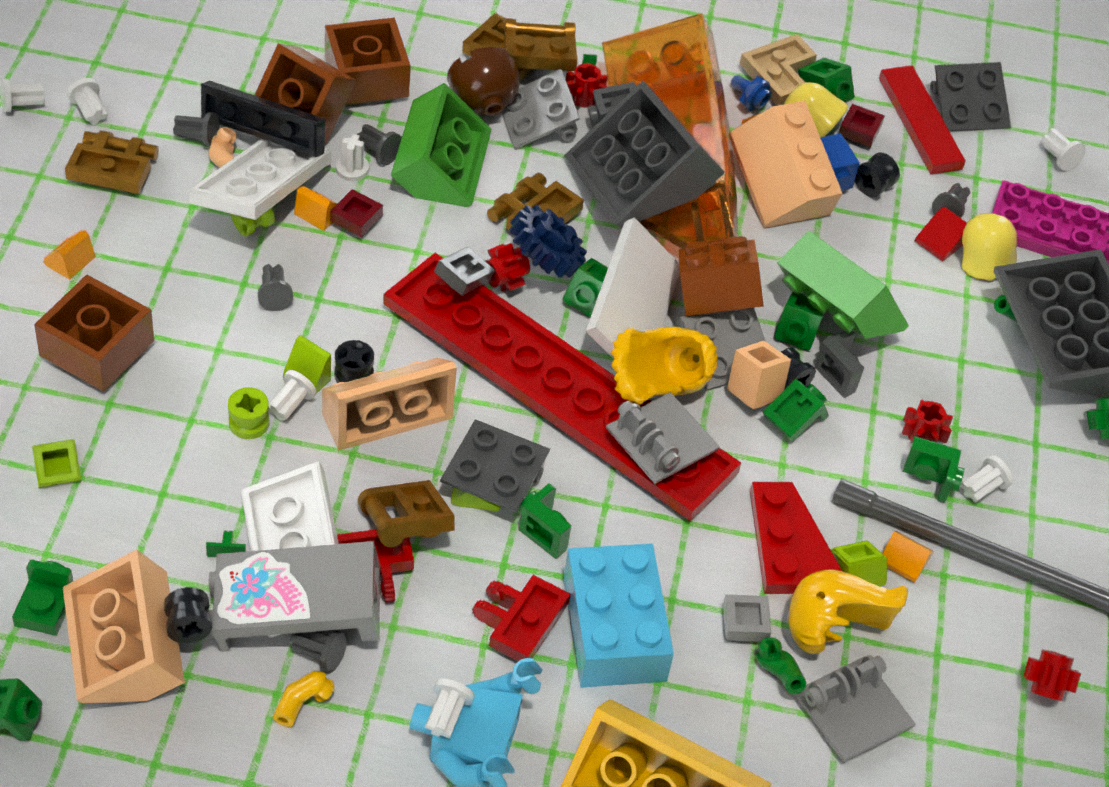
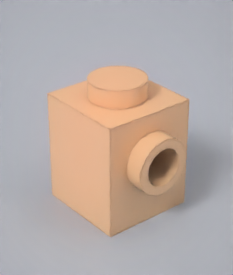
[727,341,791,409]

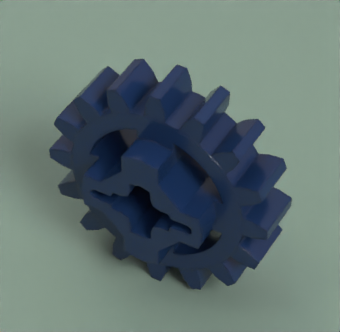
[509,205,587,278]

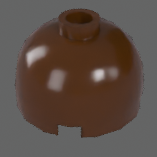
[447,47,520,116]

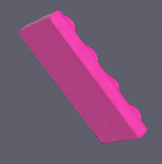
[992,180,1109,264]

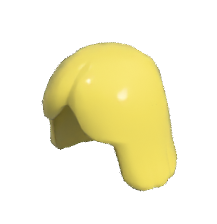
[784,82,848,138]
[962,213,1017,281]

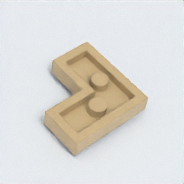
[740,34,817,106]

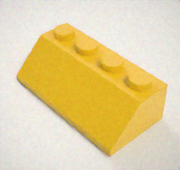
[561,699,772,787]

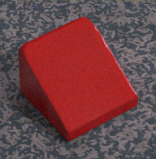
[914,207,967,261]

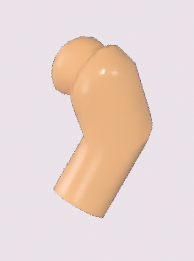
[208,127,237,168]

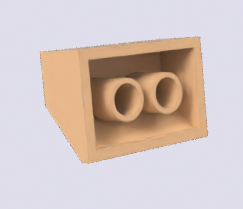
[728,101,843,228]
[322,358,457,451]
[63,550,185,704]

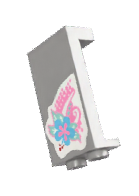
[207,541,380,651]

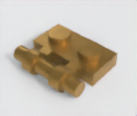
[65,130,159,194]
[487,172,584,230]

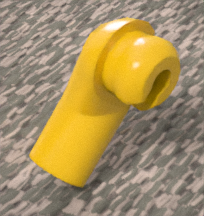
[273,671,335,727]

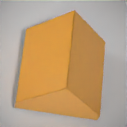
[294,186,338,231]
[43,230,96,280]
[882,531,934,583]

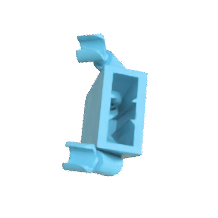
[410,658,543,787]

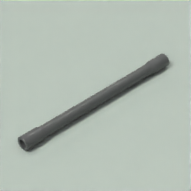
[832,478,1109,613]

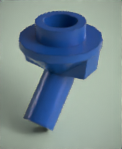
[731,75,771,111]

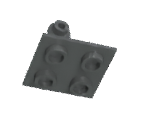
[930,62,1011,132]
[440,419,550,512]

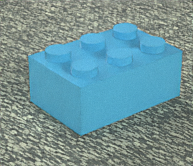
[563,543,674,688]

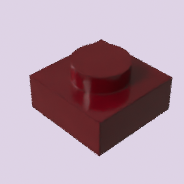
[838,103,885,147]
[330,189,383,237]

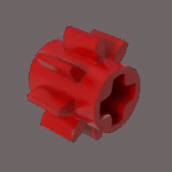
[566,63,608,108]
[485,243,531,292]
[902,400,953,443]
[1023,649,1081,701]

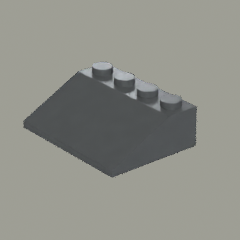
[564,81,725,229]
[993,249,1109,398]

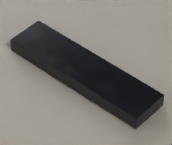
[201,80,325,157]

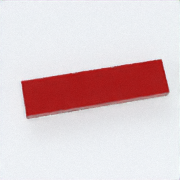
[879,65,966,174]

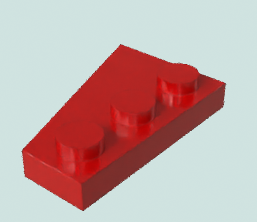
[750,482,843,594]

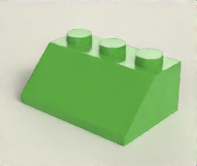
[391,83,492,207]
[777,230,909,339]

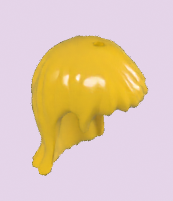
[611,327,718,405]
[788,570,908,654]

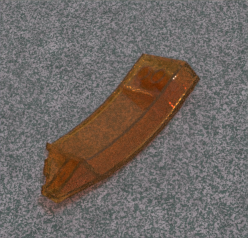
[602,13,738,249]

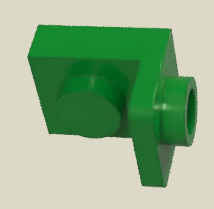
[798,58,854,102]
[562,258,608,318]
[775,292,826,350]
[763,379,829,442]
[903,436,965,503]
[519,483,572,559]
[12,560,73,636]
[0,678,42,741]

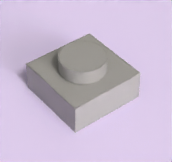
[723,594,771,642]

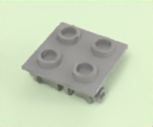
[502,69,580,150]
[680,308,766,391]
[606,392,720,484]
[795,655,916,762]

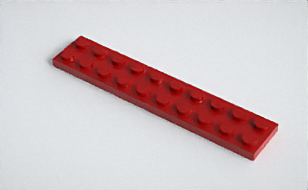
[383,252,741,521]

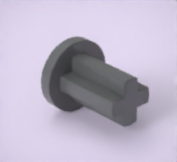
[173,112,219,146]
[357,124,402,164]
[932,183,971,218]
[257,264,293,311]
[290,631,347,671]

